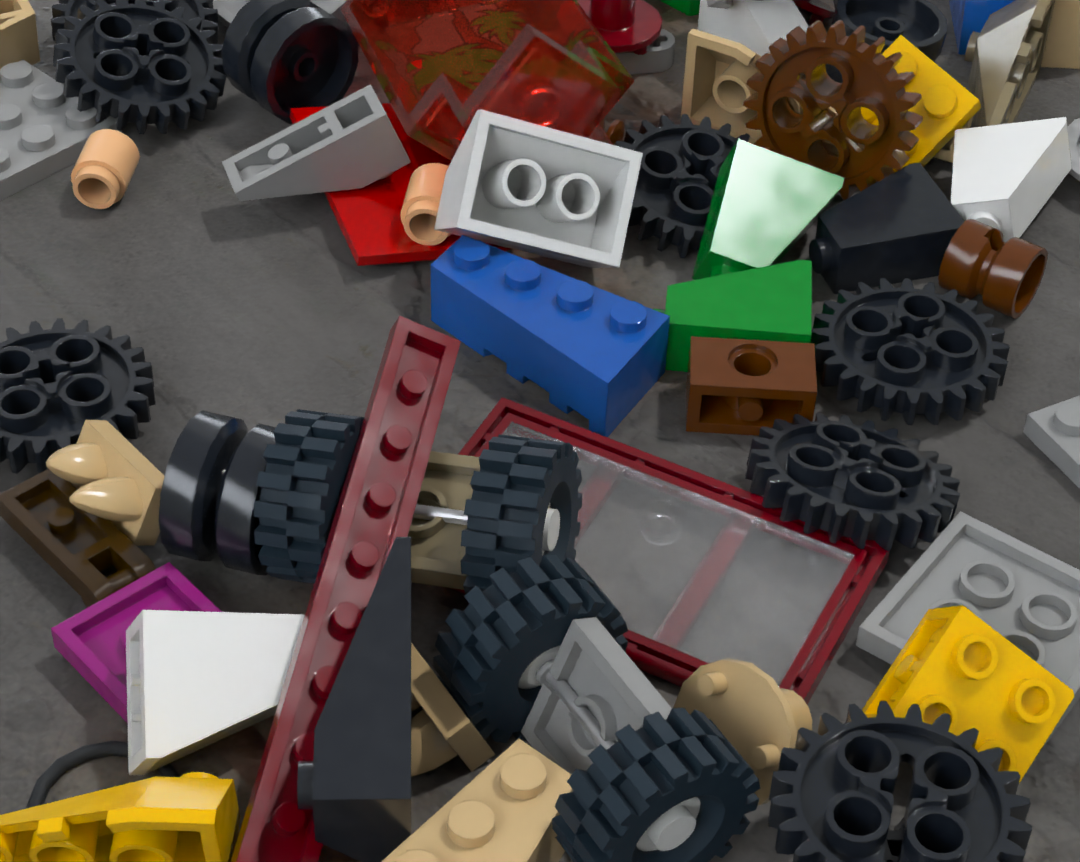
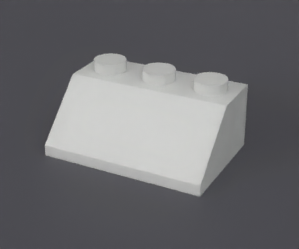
[434,109,643,268]

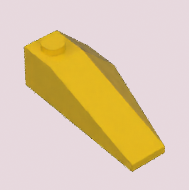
[0,772,241,862]

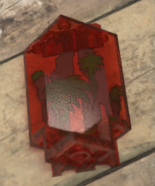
[340,0,634,161]

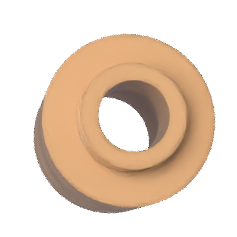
[71,129,140,209]
[400,163,451,245]

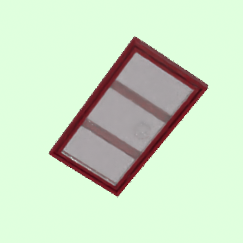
[446,397,890,705]

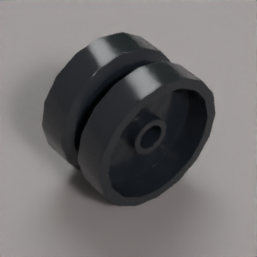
[222,0,359,124]
[825,0,947,83]
[158,410,276,575]

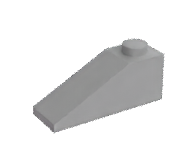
[222,84,411,201]

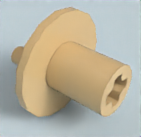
[673,658,812,805]

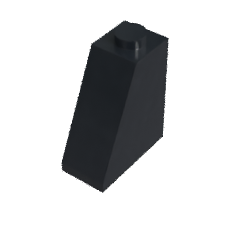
[809,162,965,294]

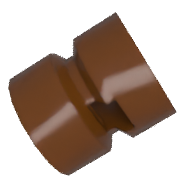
[938,219,1048,319]

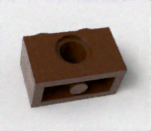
[686,336,817,436]

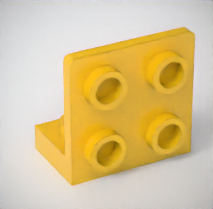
[862,605,1074,783]

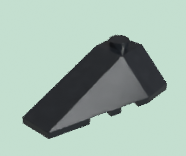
[297,537,411,862]

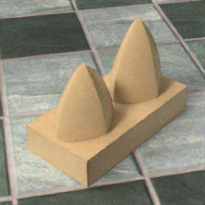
[46,420,165,546]
[411,642,495,777]

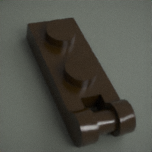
[0,469,156,608]

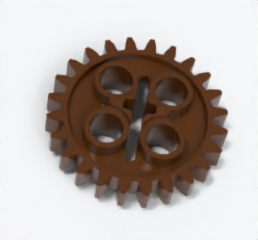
[743,20,923,200]

